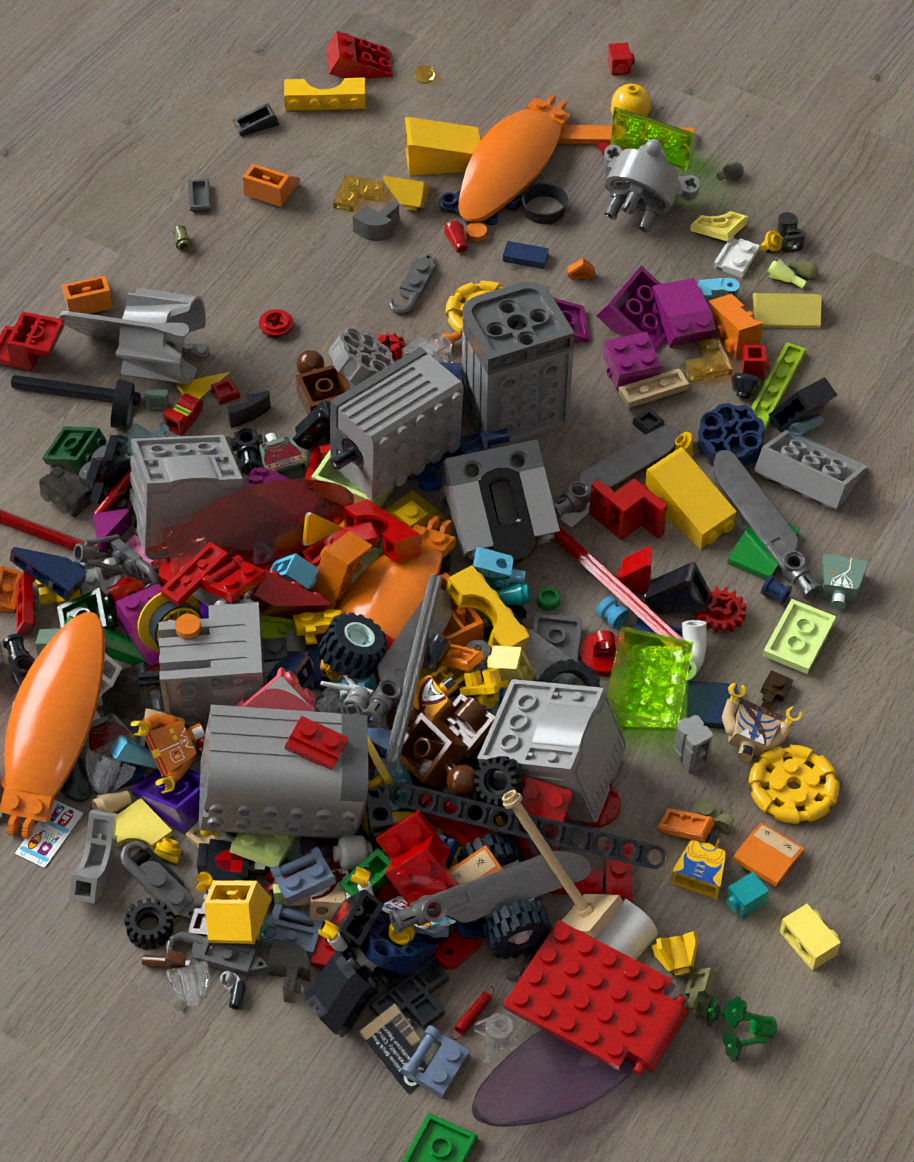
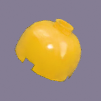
[611,84,651,123]

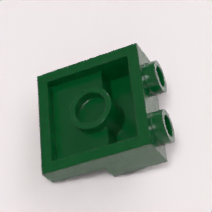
[42,426,107,472]
[57,588,118,632]

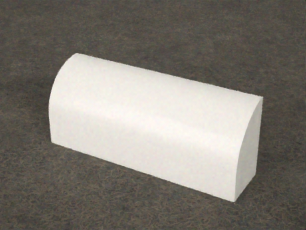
[595,899,658,960]

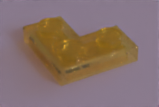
[333,174,385,212]
[683,337,733,382]

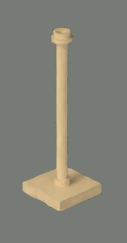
[502,790,624,938]

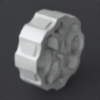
[329,328,394,385]

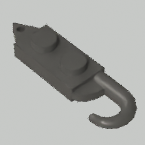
[389,253,436,314]
[108,539,161,586]
[120,841,195,920]
[166,931,269,977]

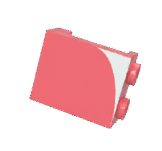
[236,667,316,712]

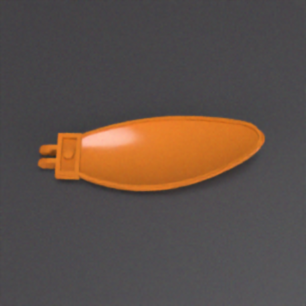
[458,94,571,222]
[338,516,456,639]
[0,612,105,839]

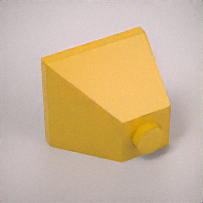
[383,175,431,211]
[384,490,445,528]

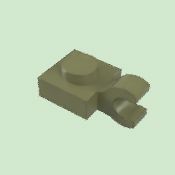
[690,797,735,835]
[684,967,717,1018]

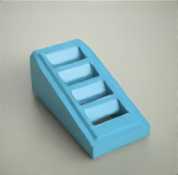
[110,735,159,769]

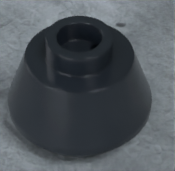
[731,373,761,399]

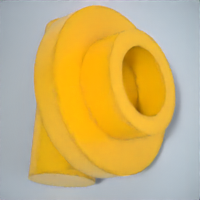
[760,230,782,252]
[675,432,694,457]
[154,838,182,864]

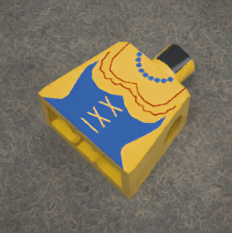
[671,835,726,900]

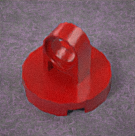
[579,630,628,677]

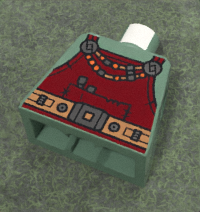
[259,433,308,479]
[85,711,137,769]

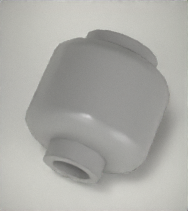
[333,835,372,870]

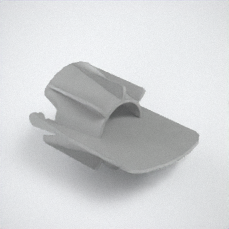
[59,288,211,385]

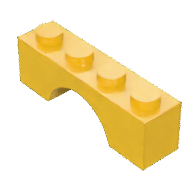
[284,78,366,111]
[445,565,530,650]

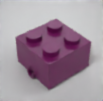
[603,332,661,391]

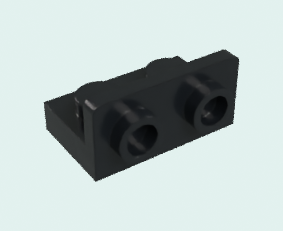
[292,400,330,450]

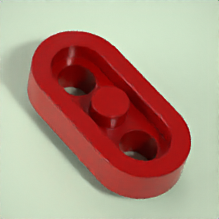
[436,930,481,970]

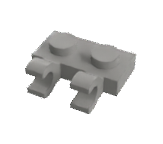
[80,557,121,595]

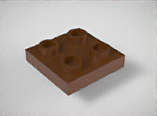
[440,694,495,760]

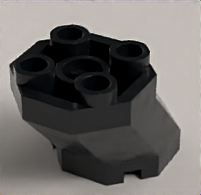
[304,947,379,1038]

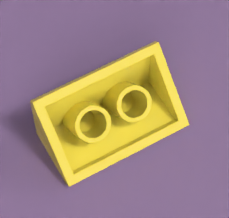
[753,293,822,329]

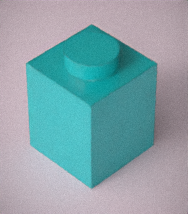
[726,872,769,918]

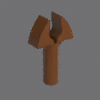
[141,950,191,974]

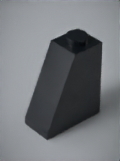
[768,377,837,433]
[645,562,711,614]

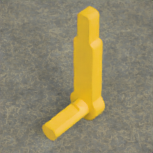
[368,736,393,788]

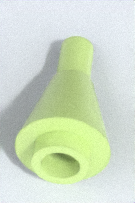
[767,259,807,289]

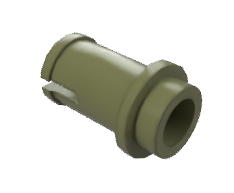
[173,225,192,252]

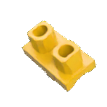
[459,668,510,709]

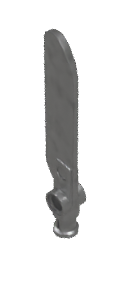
[553,424,678,521]
[714,450,822,600]
[360,589,452,728]
[389,851,591,934]

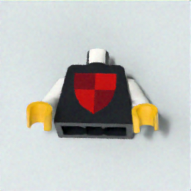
[196,830,266,893]
[318,867,385,952]

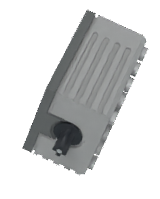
[330,347,464,499]

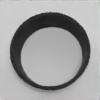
[522,183,568,224]
[110,379,135,428]

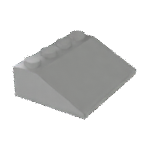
[754,429,868,509]

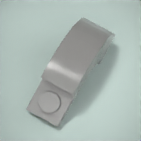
[69,810,118,904]

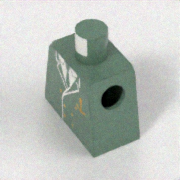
[820,553,868,610]

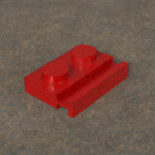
[284,715,349,770]

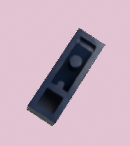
[10,547,87,601]

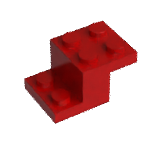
[0,311,65,371]
[589,478,668,540]
[510,776,573,859]
[376,810,460,908]

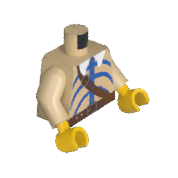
[722,683,802,762]

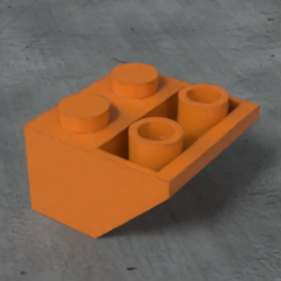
[243,164,300,207]
[61,275,113,314]

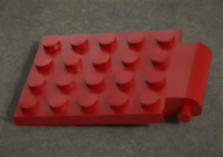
[503,920,689,1076]

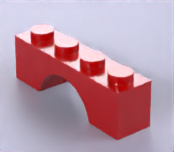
[343,499,422,563]

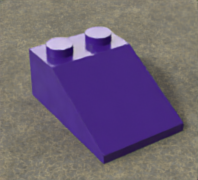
[131,769,200,833]

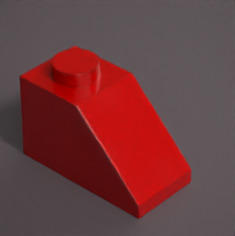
[616,546,653,594]

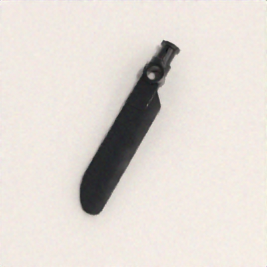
[2,634,92,802]

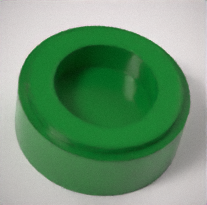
[537,587,561,611]

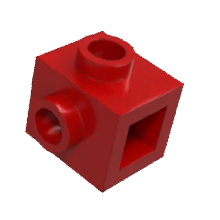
[107,576,146,611]

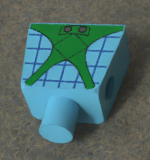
[473,547,526,591]

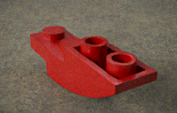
[302,522,380,567]

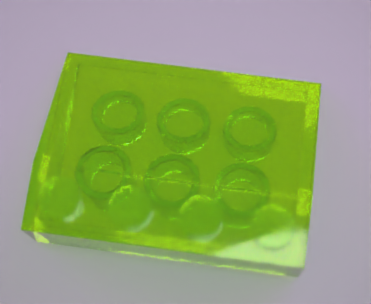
[610,107,697,170]
[607,626,693,731]

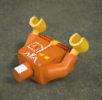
[131,713,205,794]

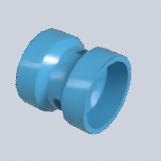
[596,596,630,629]

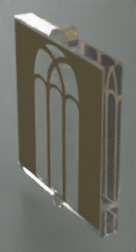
[358,1003,421,1068]

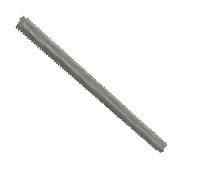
[384,574,443,768]

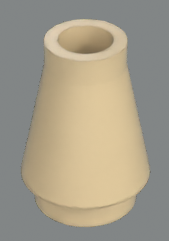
[92,790,132,814]

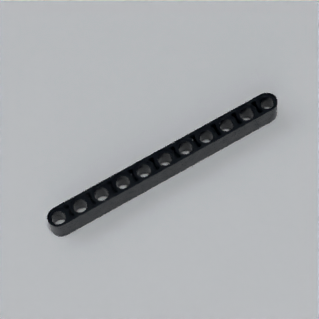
[389,783,668,869]

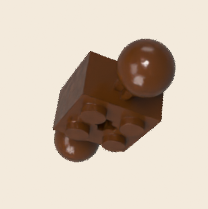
[296,350,350,437]
[386,705,479,797]

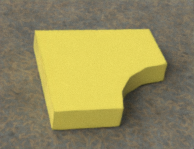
[691,211,748,242]
[115,798,173,850]

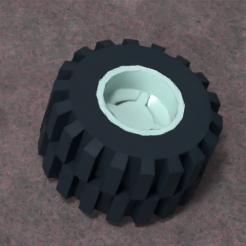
[319,612,388,679]

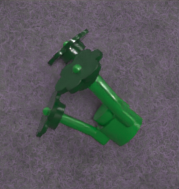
[706,995,777,1062]

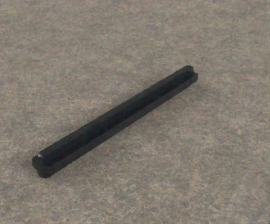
[11,375,141,405]

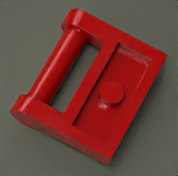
[200,555,267,603]

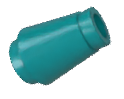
[496,582,531,606]

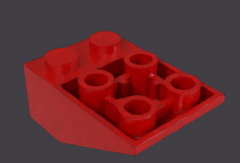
[326,30,393,79]
[245,570,330,617]

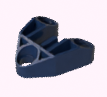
[359,901,441,975]

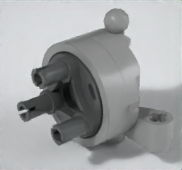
[604,139,700,233]

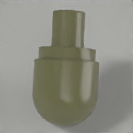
[788,260,818,279]

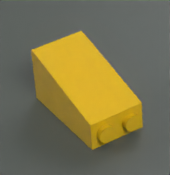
[405,117,483,176]
[645,447,737,549]

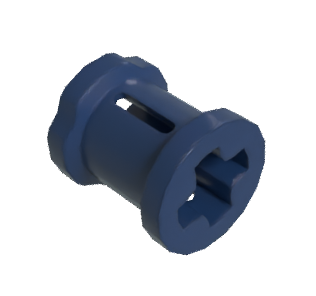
[761,575,792,605]

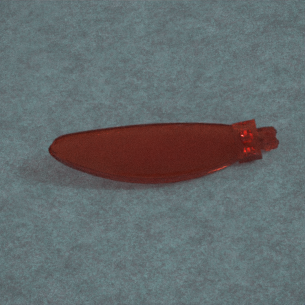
[147,479,354,575]

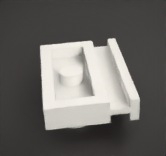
[714,236,760,278]

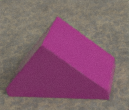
[93,509,132,553]

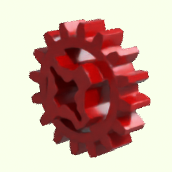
[694,586,746,635]

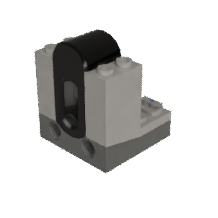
[434,439,560,567]

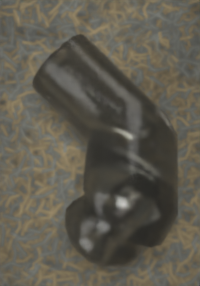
[506,950,537,982]

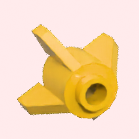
[652,931,699,977]

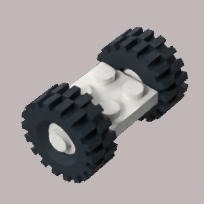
[457,832,553,959]

